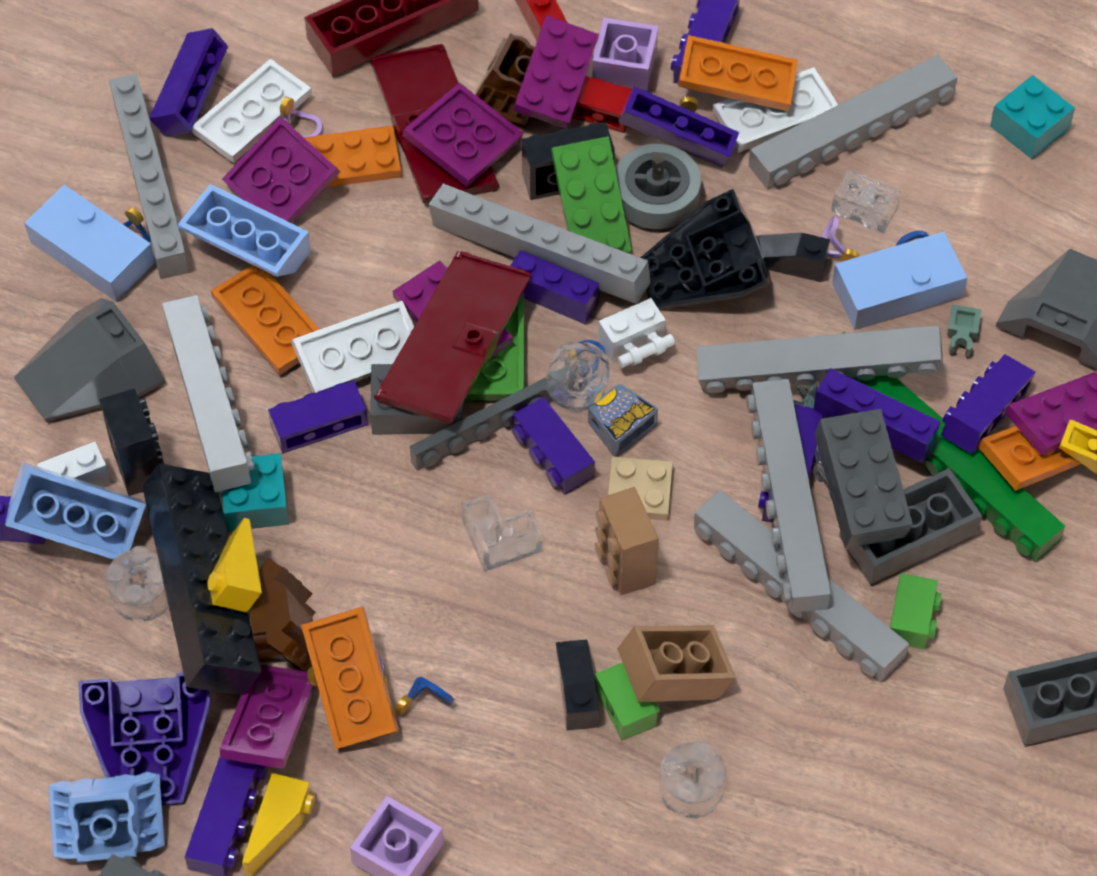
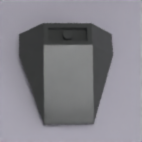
[996,249,1097,369]
[14,298,165,422]

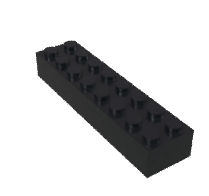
[142,463,262,695]

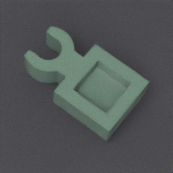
[947,304,982,356]

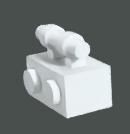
[598,298,675,368]

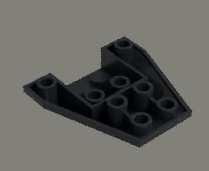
[640,189,770,310]

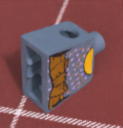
[584,384,658,457]

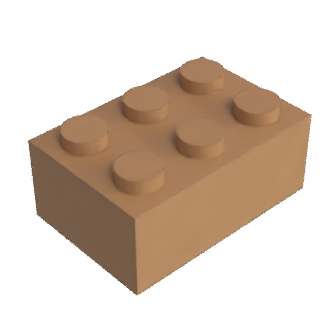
[595,487,659,595]
[617,625,736,702]

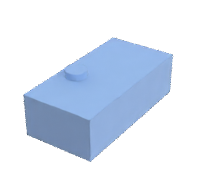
[24,185,156,302]
[832,232,968,330]

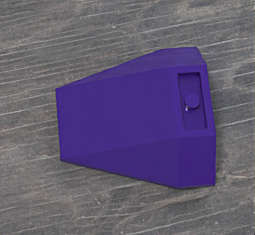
[78,673,211,805]

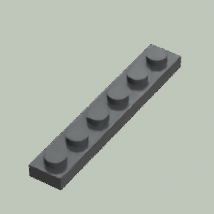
[410,367,573,470]

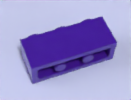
[510,250,599,325]
[268,381,368,454]
[512,397,595,495]

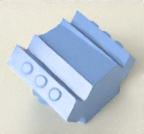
[49,772,164,862]

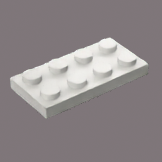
[192,59,312,163]
[713,67,838,153]
[291,301,414,393]

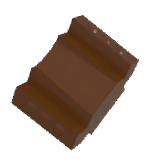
[475,33,535,125]
[250,558,316,672]

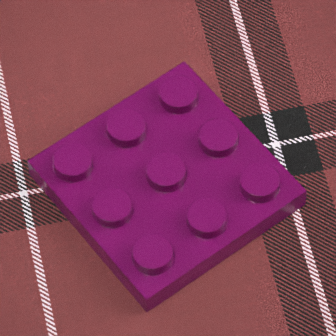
[402,82,524,187]
[222,116,340,223]

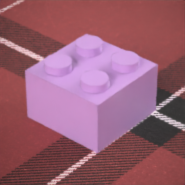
[592,18,659,91]
[350,796,444,876]

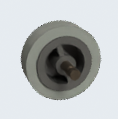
[615,144,701,229]

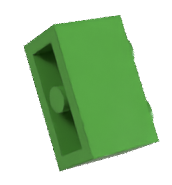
[890,573,942,650]
[595,663,660,741]

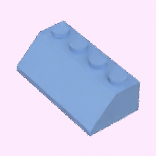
[178,184,311,277]
[5,462,146,563]

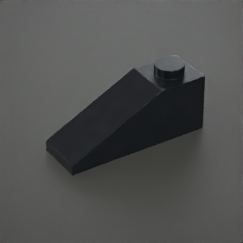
[756,232,830,282]
[556,639,599,731]

